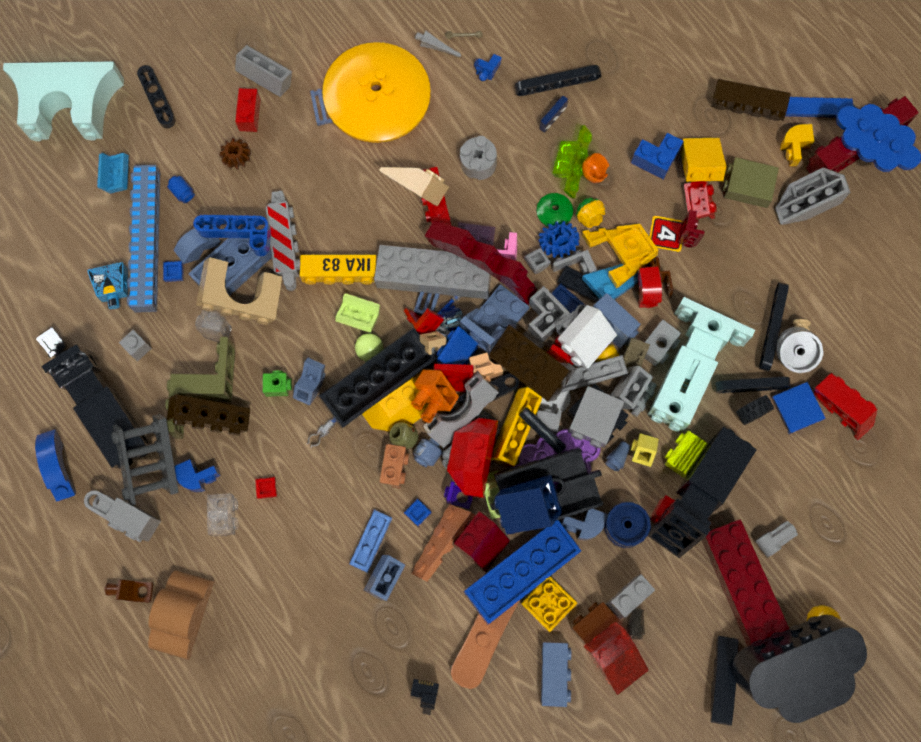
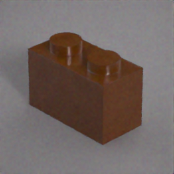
[571,601,619,647]

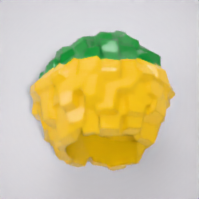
[576,198,605,228]

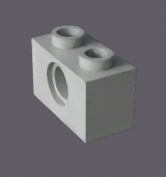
[644,320,681,367]

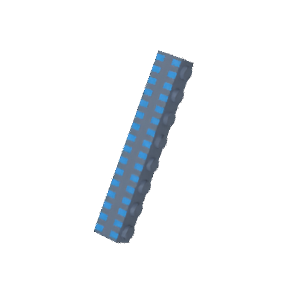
[127,165,161,313]

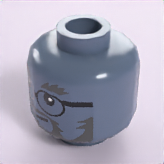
[413,438,442,468]

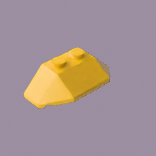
[362,369,428,432]

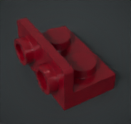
[678,210,705,248]

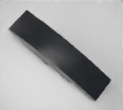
[710,636,739,726]

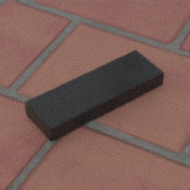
[557,266,600,304]

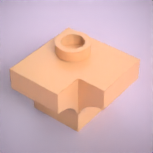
[469,353,503,382]

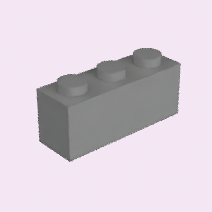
[235,45,292,97]

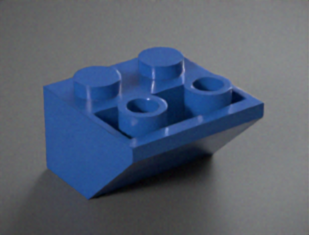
[437,326,478,365]

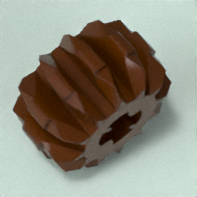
[219,137,251,170]

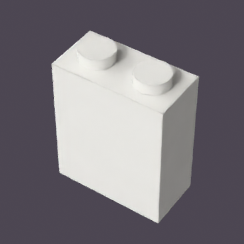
[558,305,617,369]

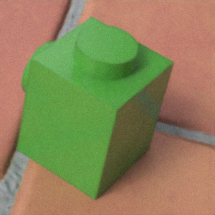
[263,370,292,397]

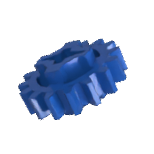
[538,221,580,258]

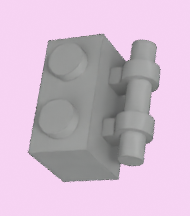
[610,366,657,417]

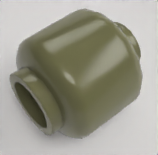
[389,422,418,449]

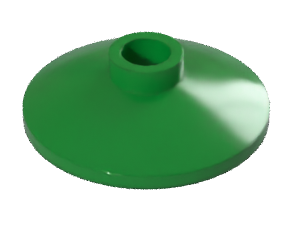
[536,193,573,227]

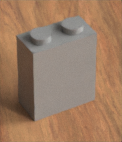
[568,386,624,448]
[606,574,655,619]

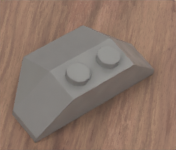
[775,168,851,225]

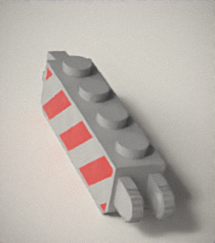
[266,191,300,291]

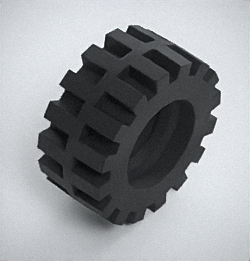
[736,395,775,425]

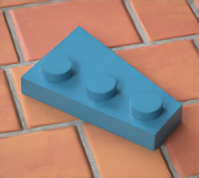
[582,264,645,300]

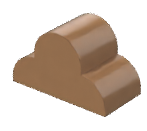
[148,570,215,660]

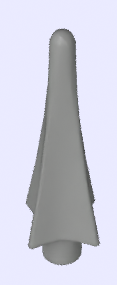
[415,31,461,57]

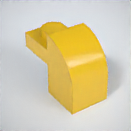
[780,124,814,167]

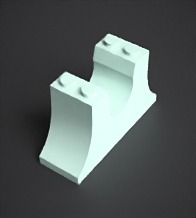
[3,61,124,141]

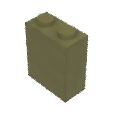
[722,157,779,208]

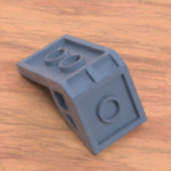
[460,284,530,354]

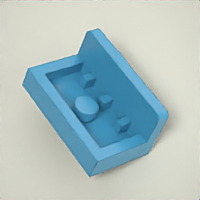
[97,153,129,194]

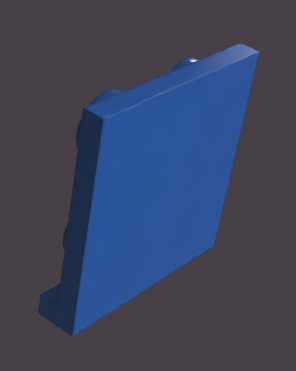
[772,382,826,434]

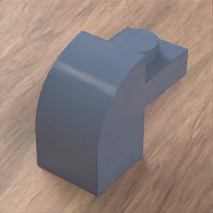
[174,228,221,264]
[293,358,326,405]
[562,509,608,541]

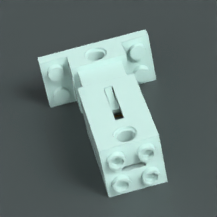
[648,297,755,432]

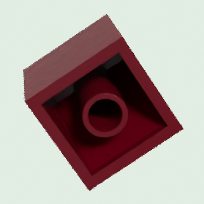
[454,511,510,572]

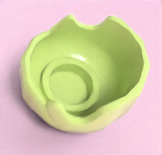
[355,333,384,361]

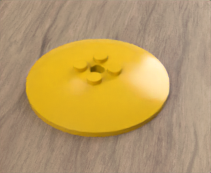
[322,42,431,143]

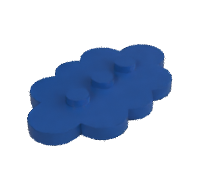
[836,104,921,172]

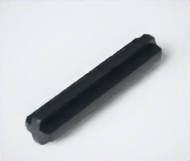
[519,407,566,453]

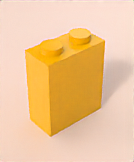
[680,138,726,182]

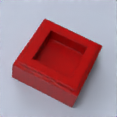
[255,477,277,499]

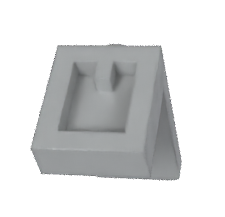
[552,250,597,274]

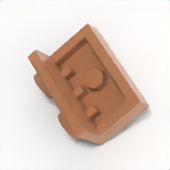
[380,444,410,489]

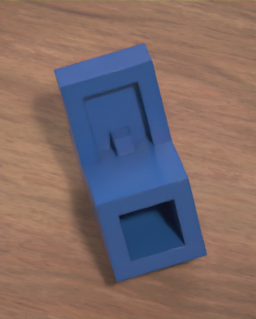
[174,460,221,492]

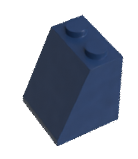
[494,475,562,535]

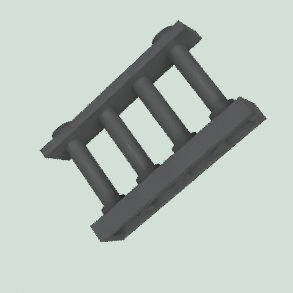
[111,414,179,506]

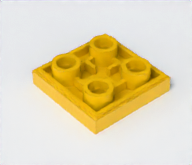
[521,576,577,633]

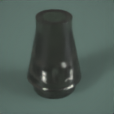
[625,608,645,640]

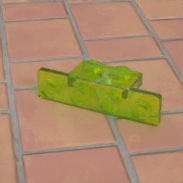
[552,125,592,199]

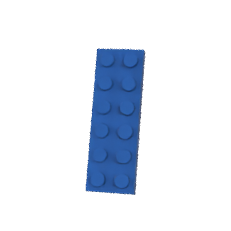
[463,520,581,625]

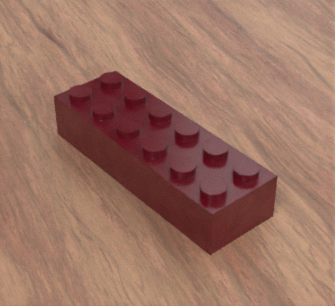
[806,96,919,174]
[701,519,789,647]

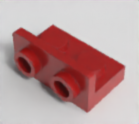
[684,181,717,219]

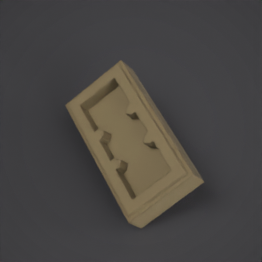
[623,338,650,368]

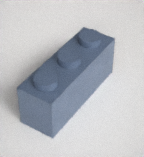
[541,642,571,707]

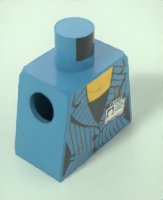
[87,262,128,309]

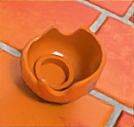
[582,153,609,183]

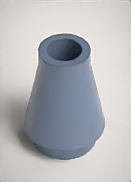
[605,441,631,471]

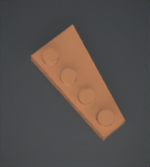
[411,504,476,582]

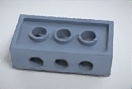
[188,224,272,296]

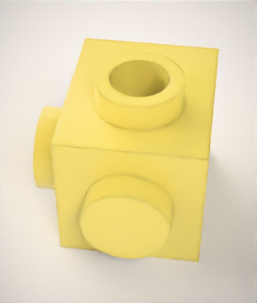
[631,433,659,467]

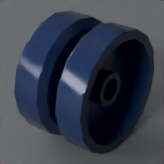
[604,502,651,548]

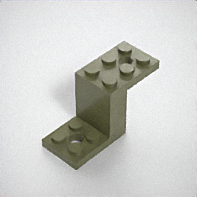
[165,337,236,439]

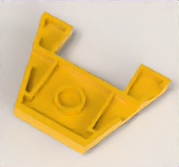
[582,224,658,288]

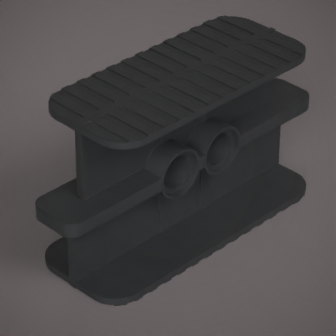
[490,448,604,534]

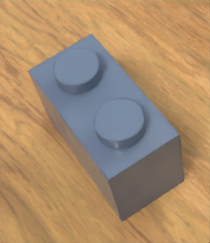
[363,555,405,601]

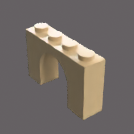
[196,257,282,325]

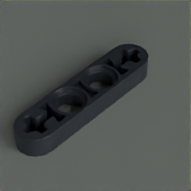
[137,65,176,129]
[715,377,791,394]

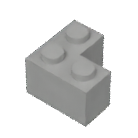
[528,286,570,343]

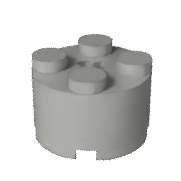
[460,136,497,180]

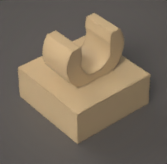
[420,331,446,355]

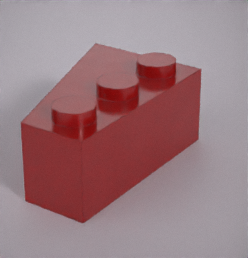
[814,373,878,441]

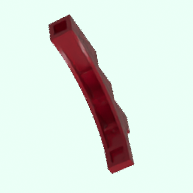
[424,221,538,305]

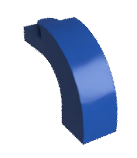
[35,429,76,502]

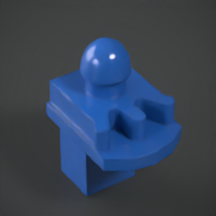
[474,54,502,81]

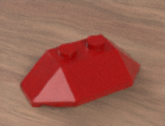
[447,418,498,498]

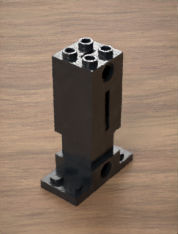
[41,344,151,469]
[648,427,757,558]

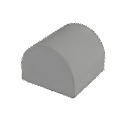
[524,248,551,274]

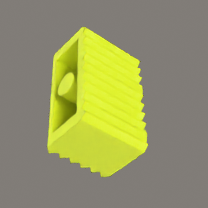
[664,430,708,478]

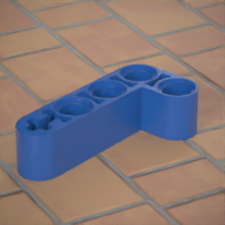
[193,215,271,256]

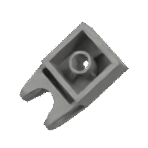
[84,490,161,542]

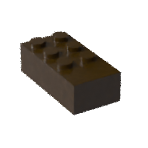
[488,324,577,402]

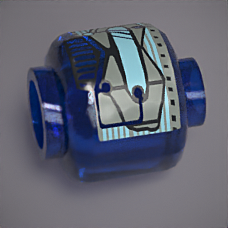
[439,305,464,332]

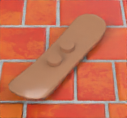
[451,600,520,689]

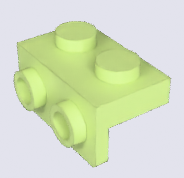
[335,293,380,333]

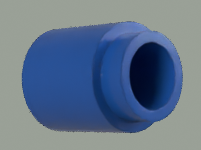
[167,176,195,204]

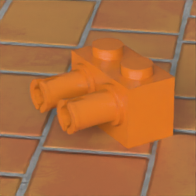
[411,370,459,423]

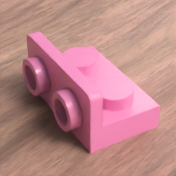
[498,232,518,261]

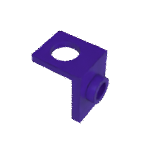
[444,481,473,509]

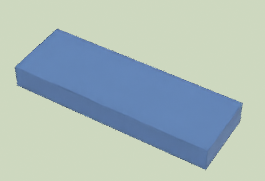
[350,510,393,573]

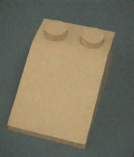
[379,167,449,206]

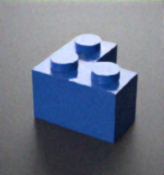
[631,133,684,180]

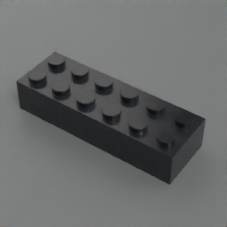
[317,328,436,428]

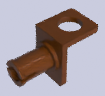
[648,257,673,298]
[105,579,154,603]

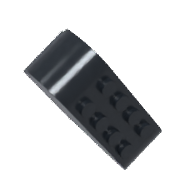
[732,615,867,723]

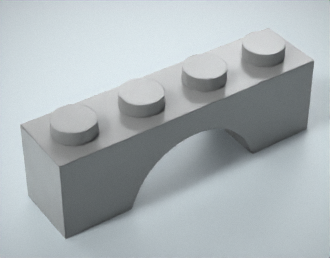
[423,371,499,448]

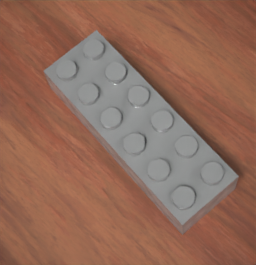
[374,245,491,299]

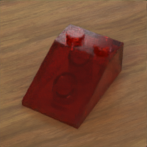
[583,622,649,695]

